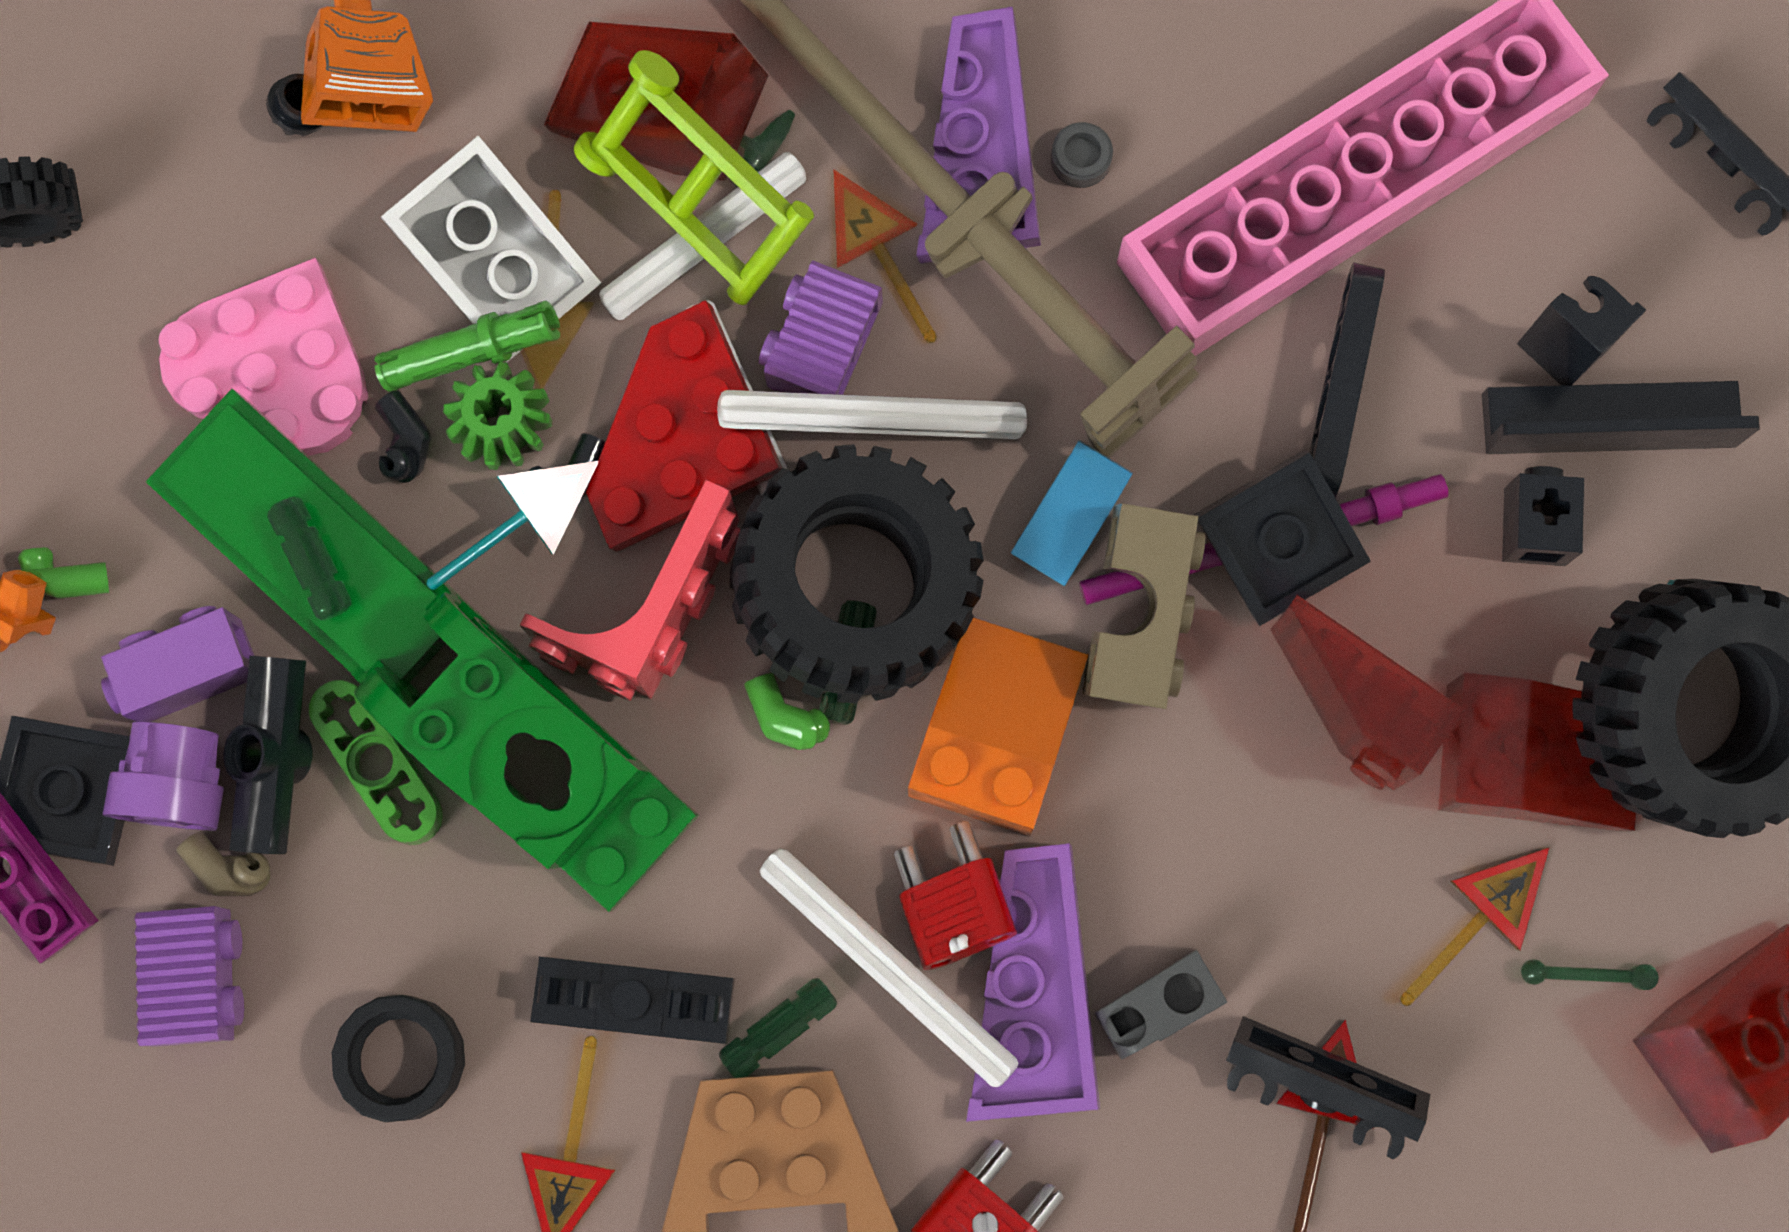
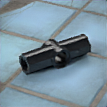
[223,655,313,854]

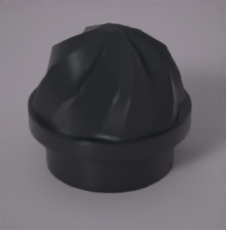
[266,74,323,136]

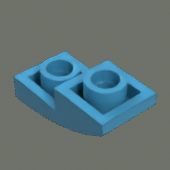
[1011,440,1133,586]

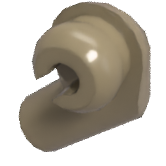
[176,831,270,896]

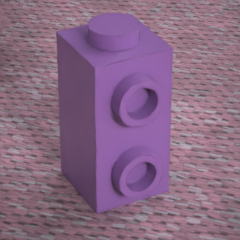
[101,606,254,722]

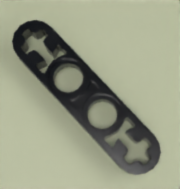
[1309,262,1385,498]

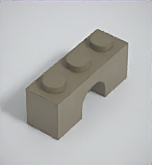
[1082,503,1205,709]

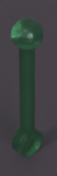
[1521,959,1659,990]

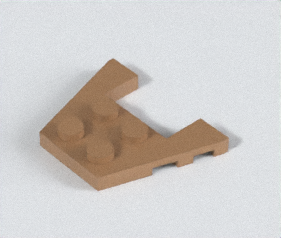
[662,1069,899,1232]

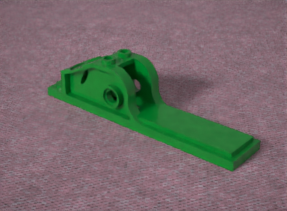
[145,389,699,912]

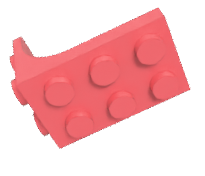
[519,480,741,701]

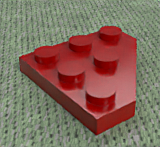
[586,300,782,552]

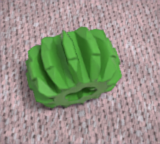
[443,361,553,470]

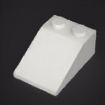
[381,136,601,362]

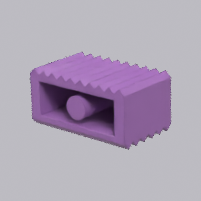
[759,260,883,395]
[134,906,244,1047]

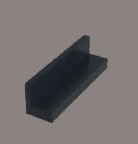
[1482,381,1760,454]

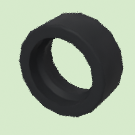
[331,995,465,1123]

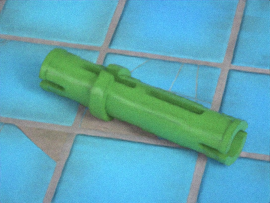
[374,300,560,392]

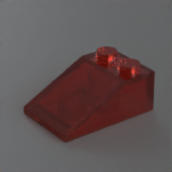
[544,21,769,181]
[1270,595,1465,790]
[1438,672,1636,832]
[1632,923,1789,1153]

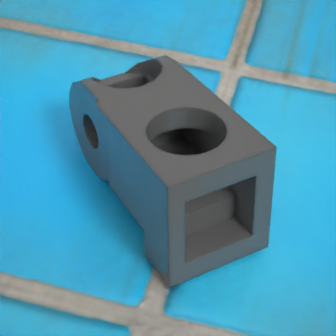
[1094,949,1228,1060]

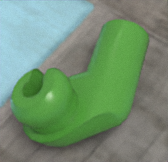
[18,547,109,599]
[744,673,830,750]

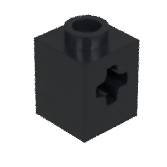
[1502,466,1584,566]

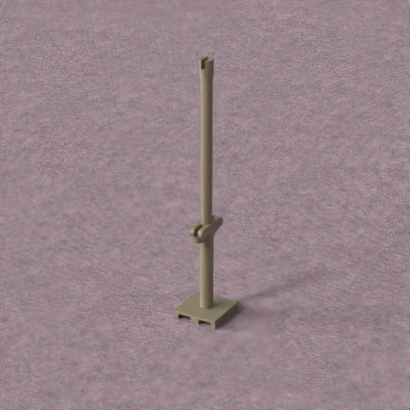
[740,0,1199,458]

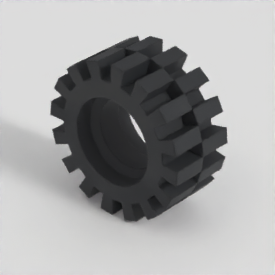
[0,156,83,248]

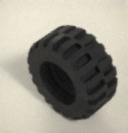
[729,444,984,703]
[1573,579,1789,838]

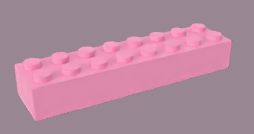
[1117,0,1609,356]

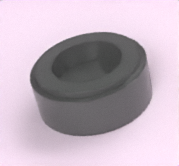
[1051,122,1113,188]

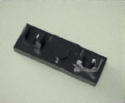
[1647,72,1789,236]
[530,956,735,1044]
[1226,1016,1431,1159]

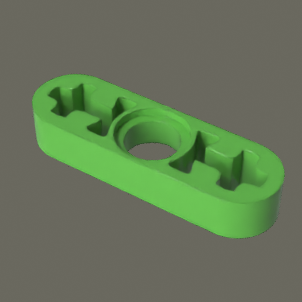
[309,680,443,845]

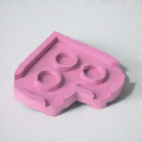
[159,258,368,456]

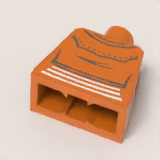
[301,0,433,132]

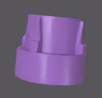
[103,722,224,831]

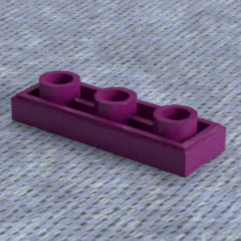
[0,793,99,964]

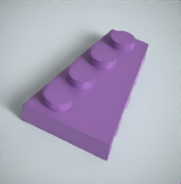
[916,7,1041,264]
[966,843,1100,1122]

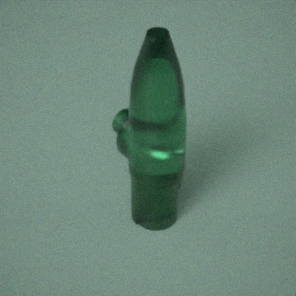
[729,110,795,187]

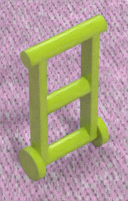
[574,50,814,305]

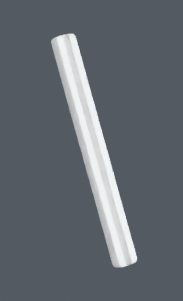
[717,390,1027,439]
[760,848,1019,1087]

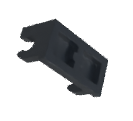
[1517,276,1647,385]

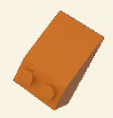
[908,618,1088,837]

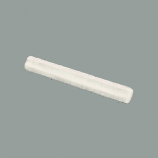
[599,152,806,320]

